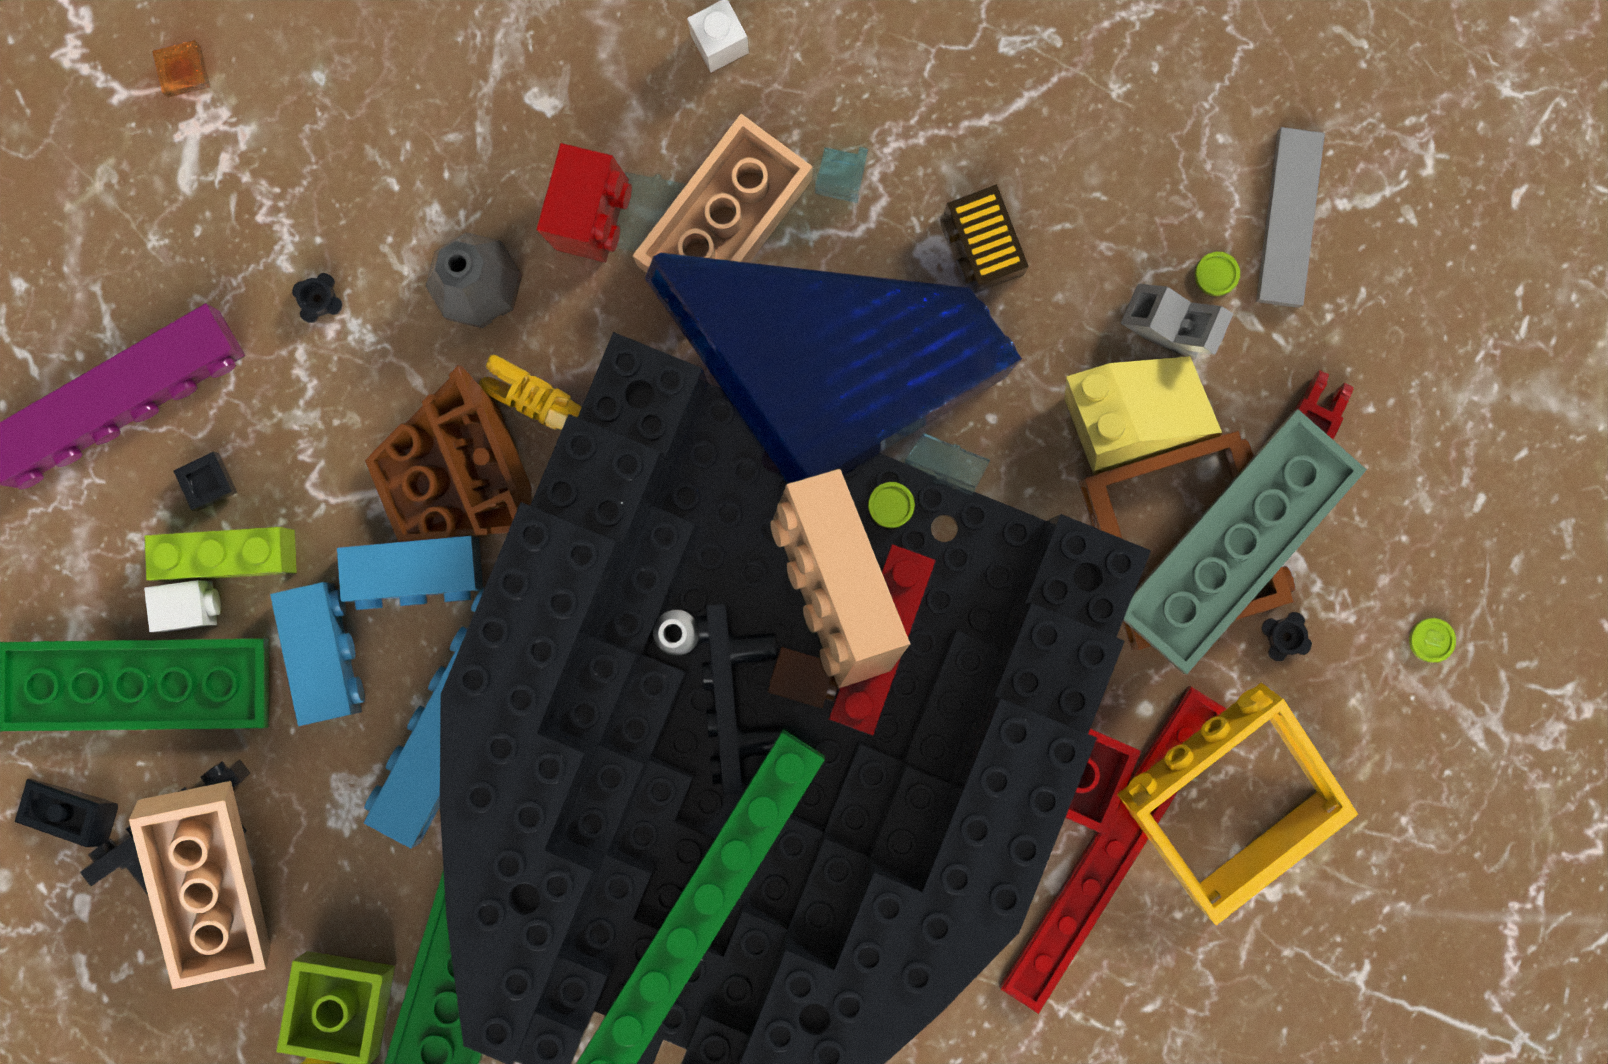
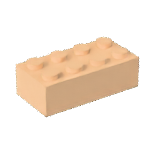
[632,114,813,318]
[771,469,910,688]
[129,781,271,989]

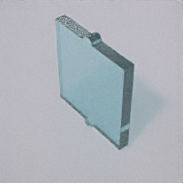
[616,172,687,252]
[905,433,990,496]

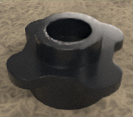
[292,273,343,323]
[1261,612,1312,661]

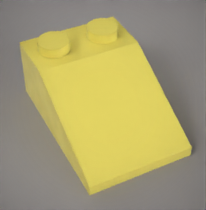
[1064,356,1222,475]

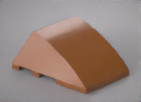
[365,365,532,542]

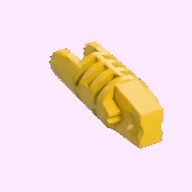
[479,354,582,430]

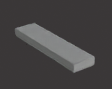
[1256,127,1325,308]

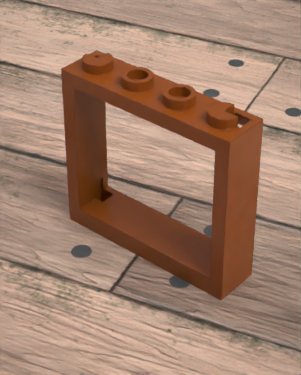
[1078,431,1295,650]

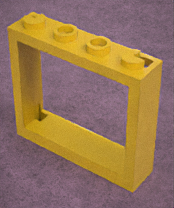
[1117,682,1358,925]

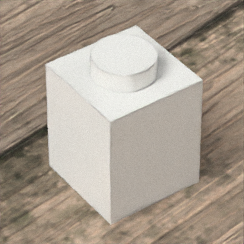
[687,0,749,73]
[144,580,221,632]

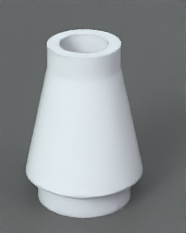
[653,610,699,656]

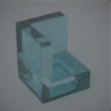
[815,147,868,203]

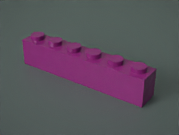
[0,303,245,490]

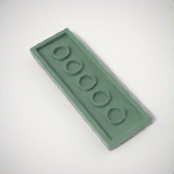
[1123,409,1367,674]

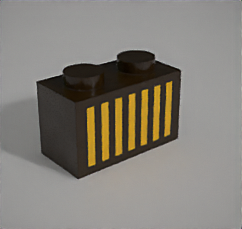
[940,184,1029,293]

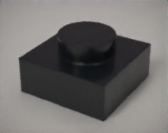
[173,451,237,512]

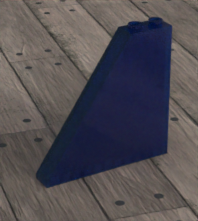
[645,253,1022,483]

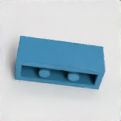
[337,536,483,610]
[270,582,365,726]

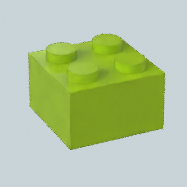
[276,951,395,1064]

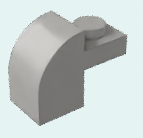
[1121,283,1233,358]

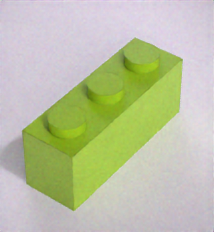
[144,527,297,582]

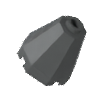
[425,232,522,328]

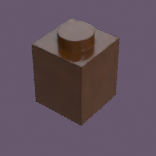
[767,647,838,708]

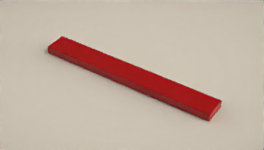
[999,686,1226,1014]

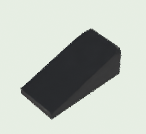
[14,779,118,847]

